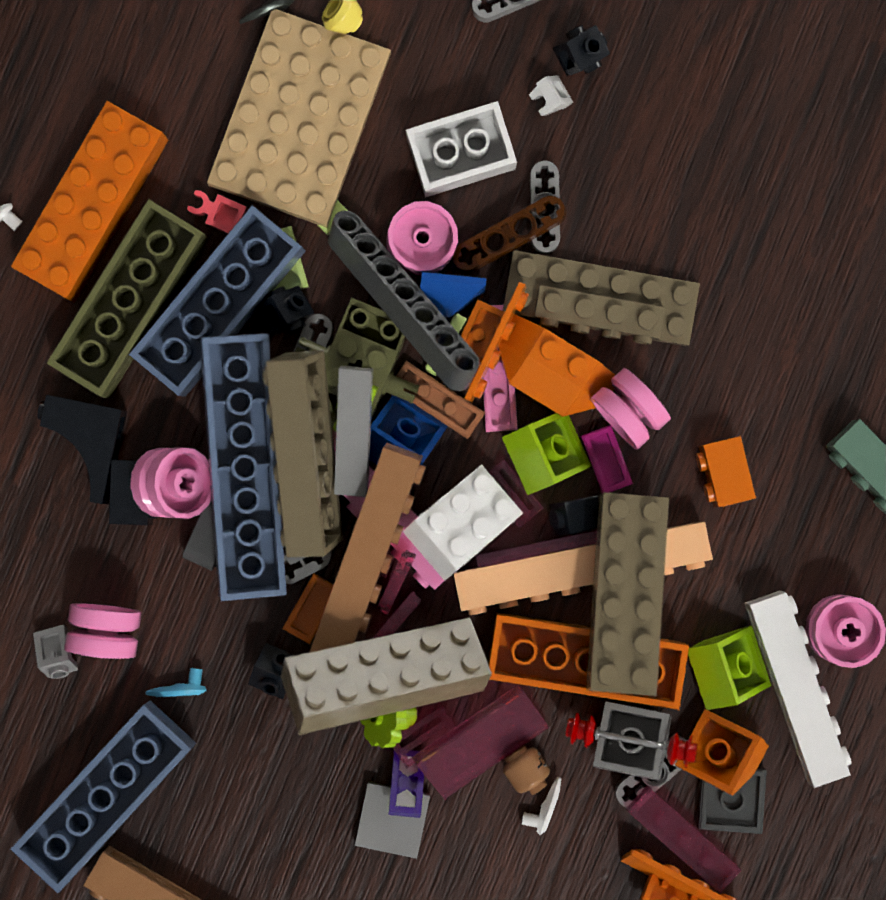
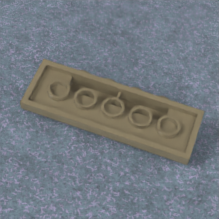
[503,250,700,346]

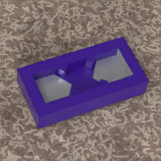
[388,749,426,818]

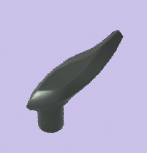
[239,0,294,24]

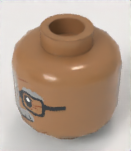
[503,745,550,795]

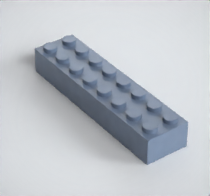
[200,334,287,601]

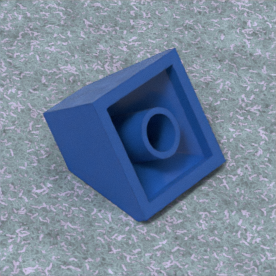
[420,272,487,321]
[369,395,448,465]

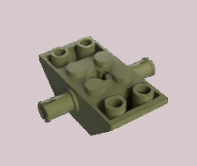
[295,298,420,429]

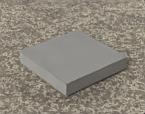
[355,781,430,859]

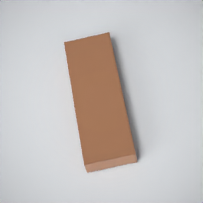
[396,361,485,439]

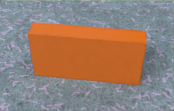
[282,573,334,644]

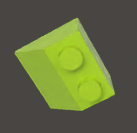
[502,413,592,495]
[688,625,772,710]

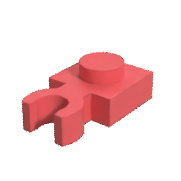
[187,190,248,234]

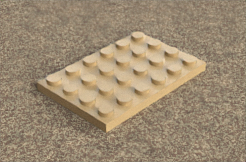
[207,9,391,228]

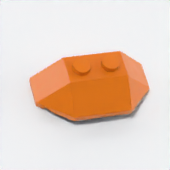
[498,314,615,417]

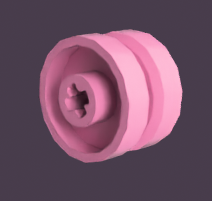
[386,201,458,277]
[590,368,671,450]
[130,447,211,519]
[805,594,886,668]
[64,603,141,659]

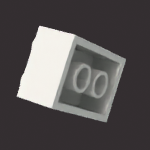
[406,101,517,198]
[403,465,523,581]

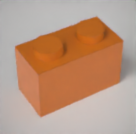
[696,436,756,507]

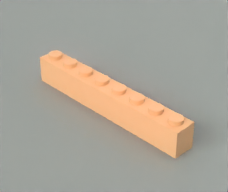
[454,521,713,615]

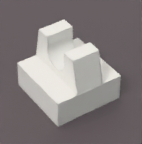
[529,75,573,116]

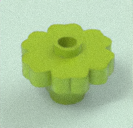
[360,707,417,748]

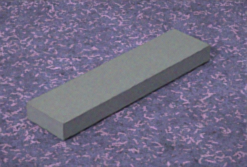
[334,366,373,497]

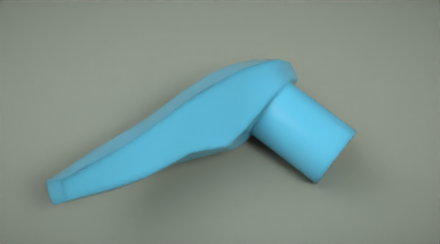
[145,668,206,697]

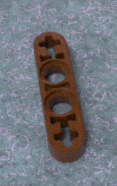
[453,196,567,272]

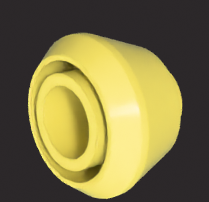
[322,0,363,34]

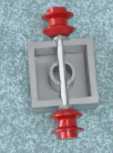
[566,701,698,781]

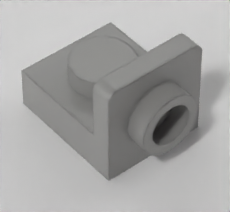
[33,625,78,679]

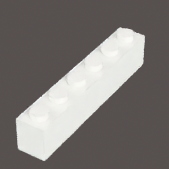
[744,591,852,788]

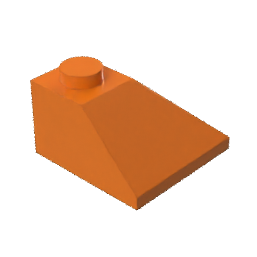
[675,709,769,796]

